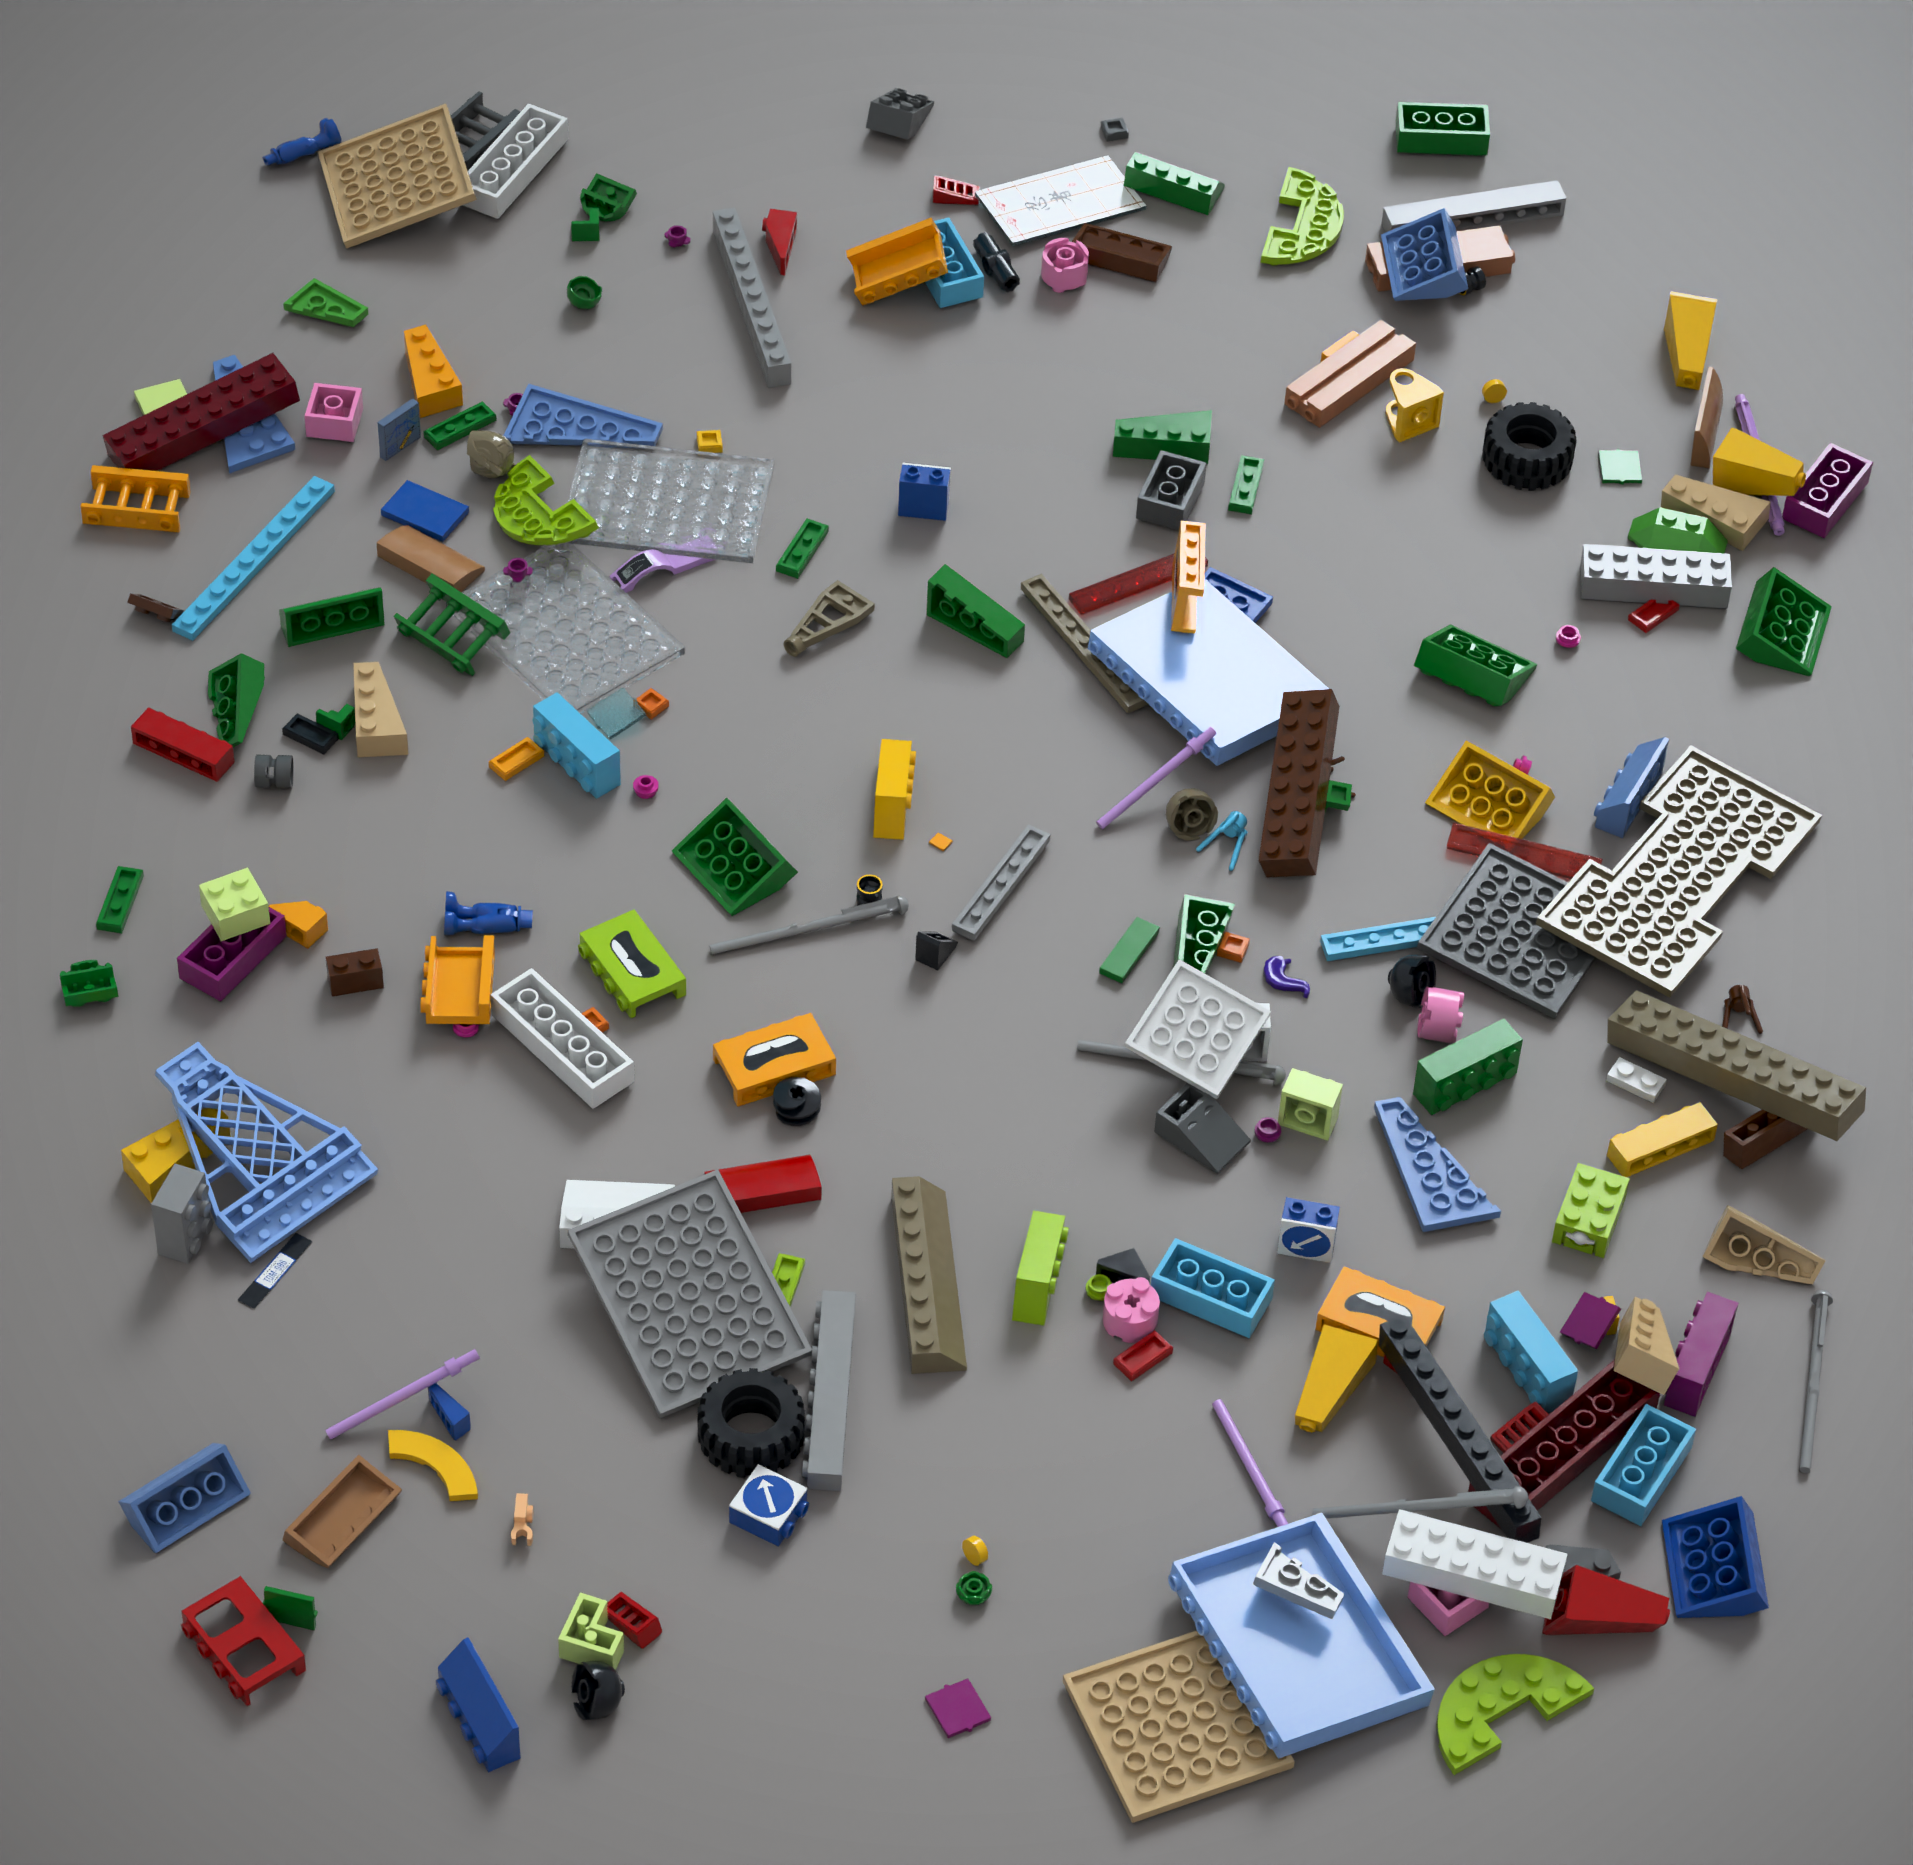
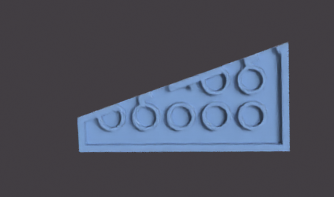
[213,354,295,473]
[503,384,663,447]
[1374,1097,1501,1232]

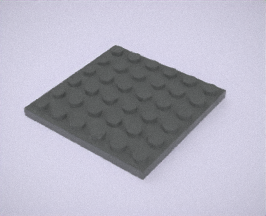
[1417,843,1596,1019]

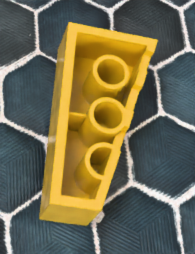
[873,739,916,840]
[121,1108,231,1203]

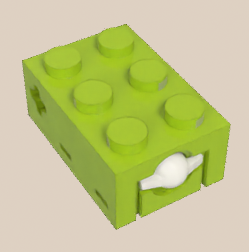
[1552,1163,1630,1258]

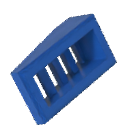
[428,1383,471,1441]

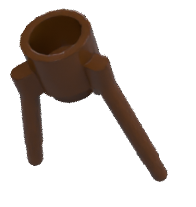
[1722,985,1763,1034]

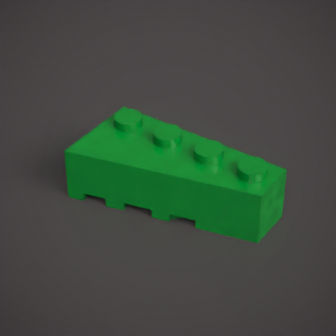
[1113,410,1212,464]
[927,564,1025,658]
[1173,894,1235,975]

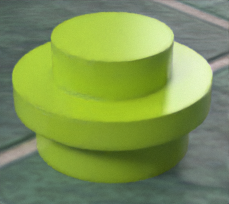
[1086,1274,1112,1301]

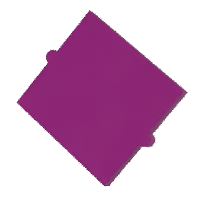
[1560,1292,1621,1350]
[925,1678,991,1738]

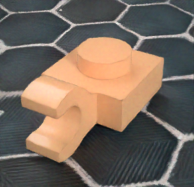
[511,1493,534,1546]

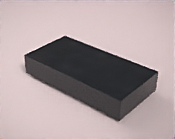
[282,713,339,755]

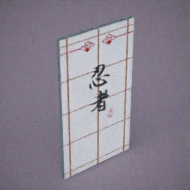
[975,156,1146,246]

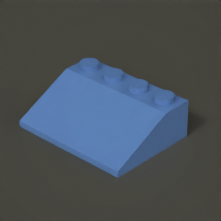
[1381,208,1468,301]

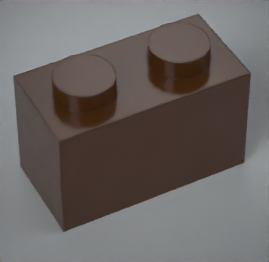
[326,948,384,997]

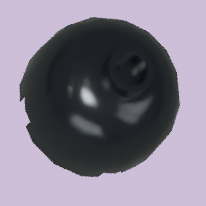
[1388,955,1436,1008]
[571,1661,625,1720]

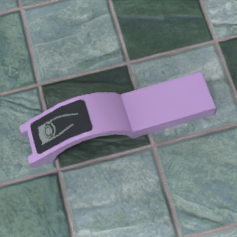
[609,537,719,594]

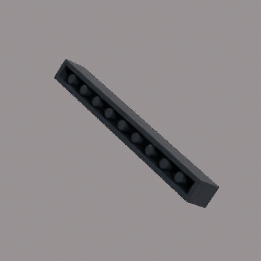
[1379,1315,1542,1543]

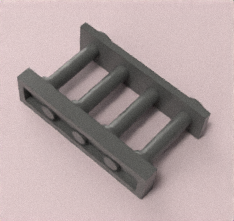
[451,91,521,170]

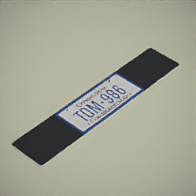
[238,1233,312,1309]

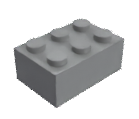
[151,1163,213,1264]

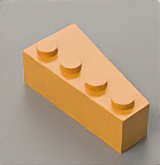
[404,324,463,418]

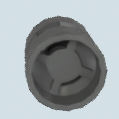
[254,754,294,788]

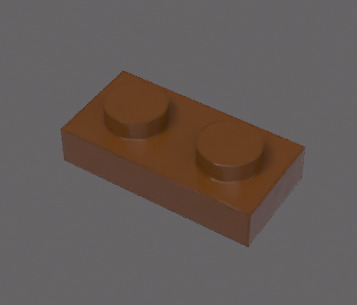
[127,593,184,622]

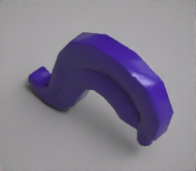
[1263,956,1310,998]

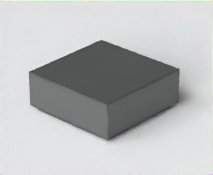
[1101,118,1129,142]

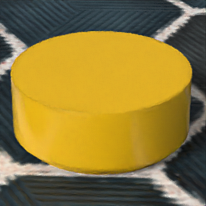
[1482,379,1507,403]
[962,1535,988,1566]

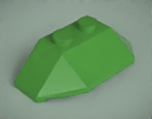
[1628,507,1728,554]

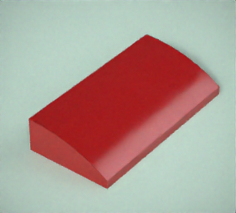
[704,1155,822,1213]

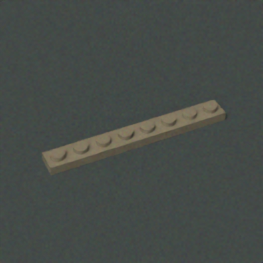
[1021,574,1149,714]

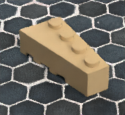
[1661,475,1770,551]
[353,662,409,757]
[1614,1297,1679,1395]

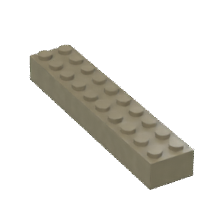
[1607,990,1866,1141]

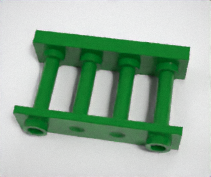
[393,573,511,676]

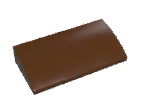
[1072,223,1172,282]

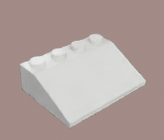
[559,1180,675,1249]

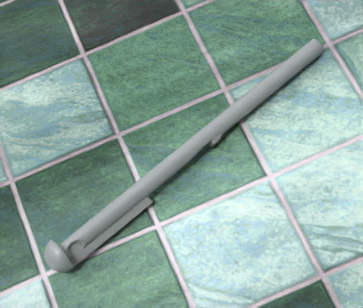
[709,896,909,955]
[1077,1040,1286,1085]
[1799,1290,1833,1473]
[1312,1486,1528,1519]

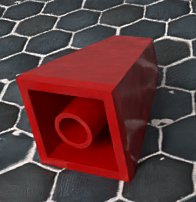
[1542,1565,1670,1635]

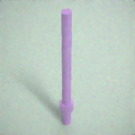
[1096,726,1217,829]
[325,1349,480,1440]
[1212,1399,1288,1527]

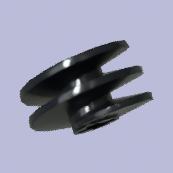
[773,1077,821,1126]

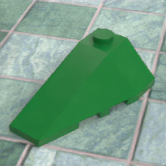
[208,653,265,748]

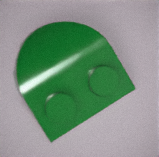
[580,173,637,221]
[60,960,119,1007]

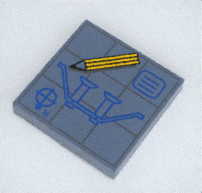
[377,399,421,461]

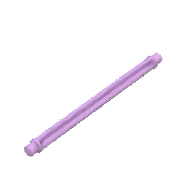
[1735,394,1785,536]

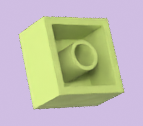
[199,867,270,941]
[1278,1068,1343,1141]

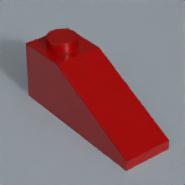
[762,209,797,276]

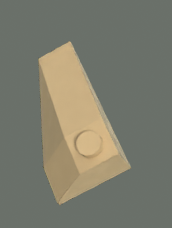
[1702,1205,1826,1285]

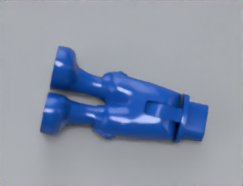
[262,118,341,166]
[444,891,533,936]

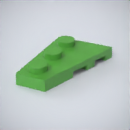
[283,278,369,327]

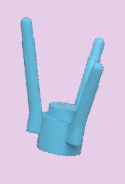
[1196,811,1248,871]

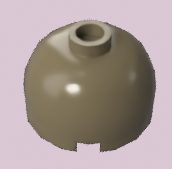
[1165,788,1218,841]

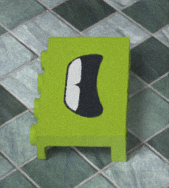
[578,909,686,1018]

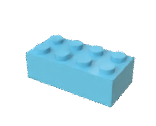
[925,217,984,308]
[532,692,621,799]
[1151,1238,1275,1338]
[1484,1290,1578,1413]
[1591,1404,1696,1526]

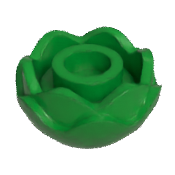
[956,1571,992,1605]

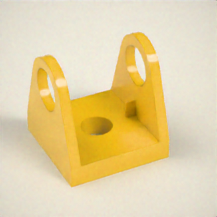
[1386,368,1444,443]

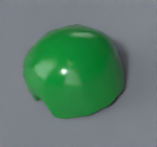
[567,276,602,310]

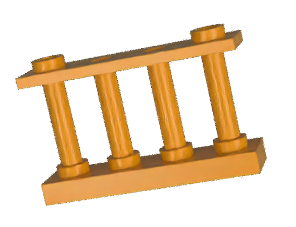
[81,465,191,532]

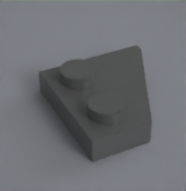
[1545,1544,1621,1579]

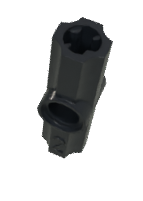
[973,232,1020,292]

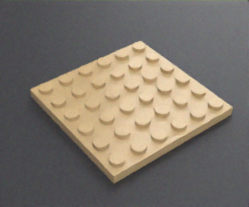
[318,104,477,249]
[1062,1631,1295,1823]

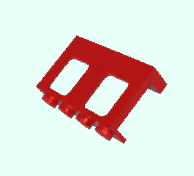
[181,1576,306,1706]

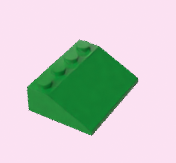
[1736,567,1832,676]
[1414,624,1537,706]
[671,797,798,916]

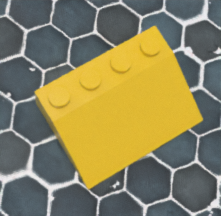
[1425,740,1555,852]

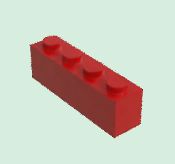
[131,707,235,782]

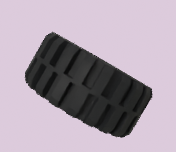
[1482,402,1577,491]
[697,1368,805,1478]

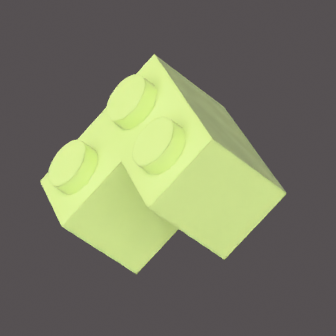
[558,1592,624,1670]

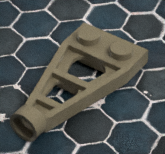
[783,580,875,657]

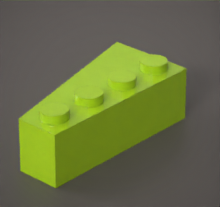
[1012,1210,1069,1326]

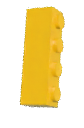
[1607,1102,1718,1177]

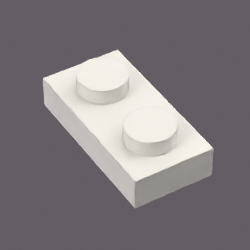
[1606,1057,1667,1103]

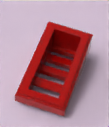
[933,176,979,205]
[1490,1401,1549,1453]
[607,1592,662,1649]

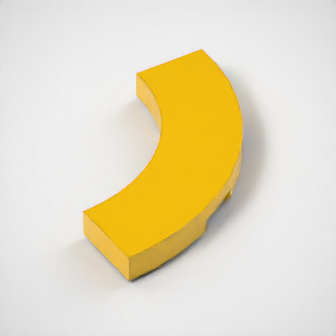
[388,1430,478,1501]

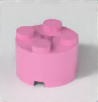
[1041,238,1089,293]
[1417,987,1464,1044]
[1103,1277,1160,1343]

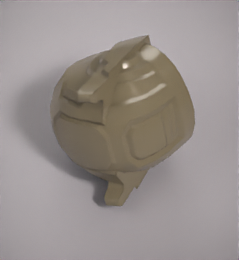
[467,431,516,478]

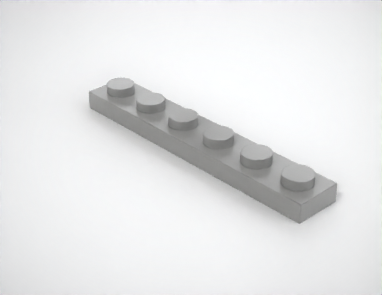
[952,824,1051,941]

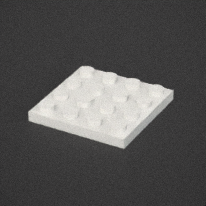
[1125,959,1271,1099]

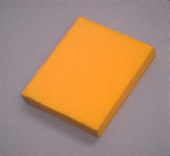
[929,833,953,851]

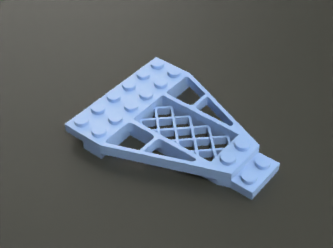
[155,1042,378,1263]

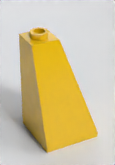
[1664,291,1717,390]
[1713,428,1806,496]
[1295,1324,1378,1432]

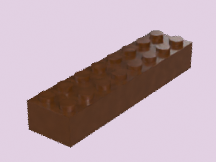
[1258,689,1340,878]

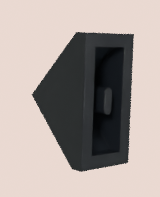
[915,931,958,971]
[1096,1248,1150,1283]

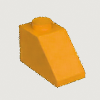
[269,901,328,949]

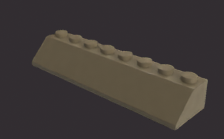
[891,1176,967,1374]

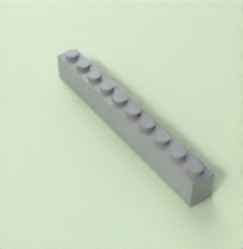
[713,208,791,388]

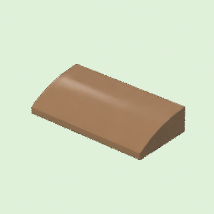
[1691,367,1723,468]
[376,525,485,592]
[282,1455,402,1568]

